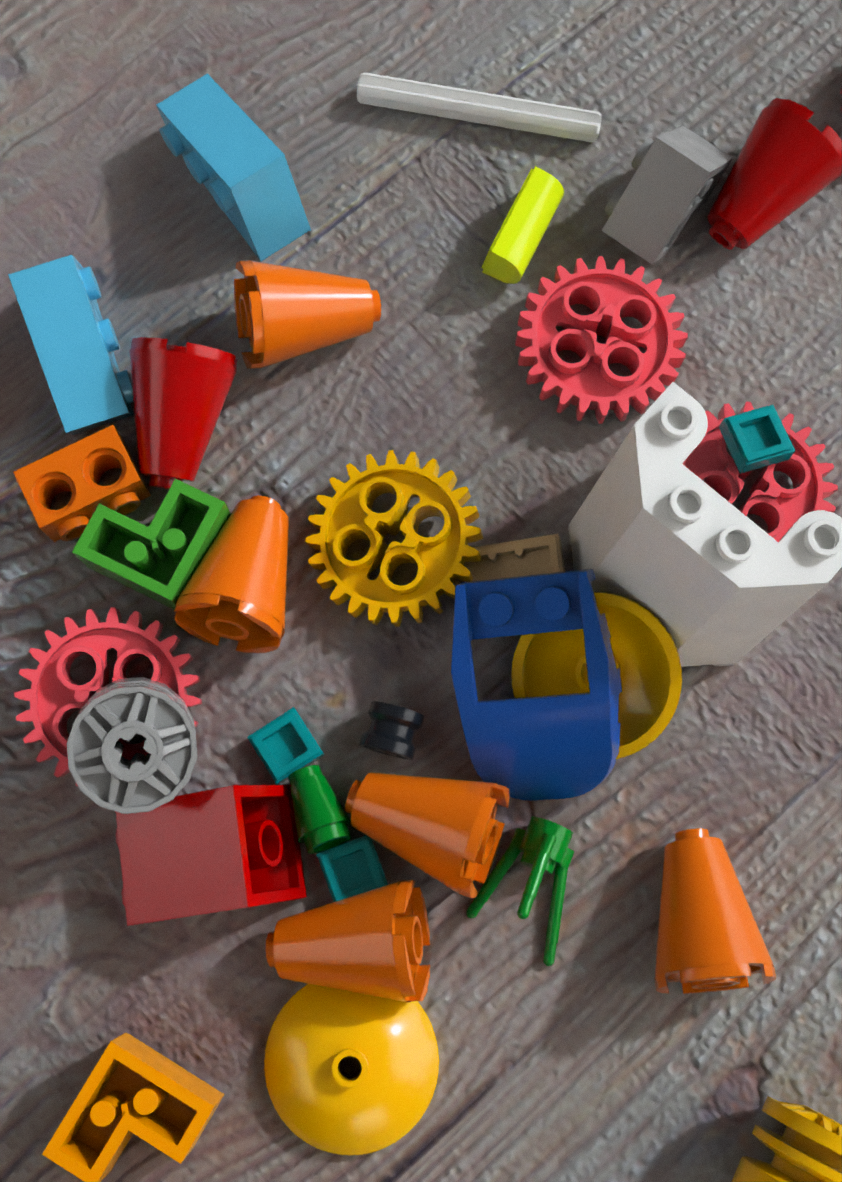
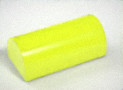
[481,166,564,284]

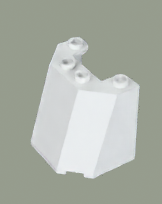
[568,382,842,667]

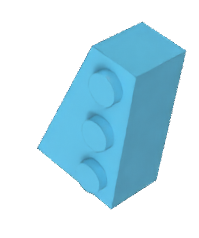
[156,73,311,261]
[8,255,134,435]

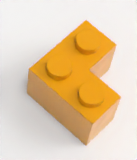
[42,1032,225,1182]

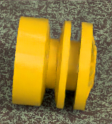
[731,1096,842,1182]

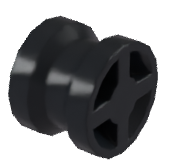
[359,701,424,760]

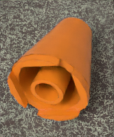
[234,260,381,369]
[174,495,289,653]
[345,772,509,898]
[654,828,776,994]
[265,880,430,1003]

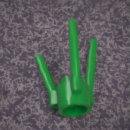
[466,816,575,966]

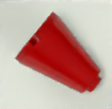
[707,98,842,250]
[129,337,238,489]

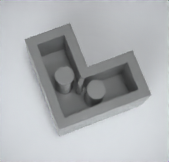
[601,125,733,265]

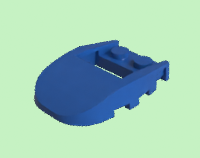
[451,569,622,801]

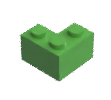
[72,479,231,609]

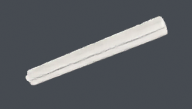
[356,72,602,142]

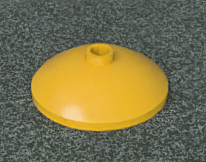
[511,592,682,759]
[264,984,439,1155]

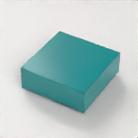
[719,404,795,474]
[247,707,325,785]
[316,835,388,902]

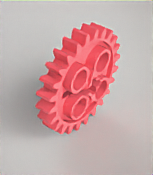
[515,256,688,424]
[682,402,838,542]
[14,607,202,786]

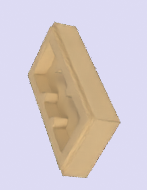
[455,534,565,586]

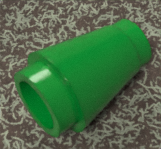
[288,765,351,854]

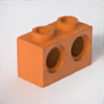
[13,425,151,542]

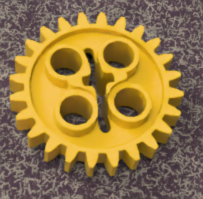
[305,450,483,627]

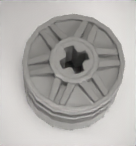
[67,677,198,814]

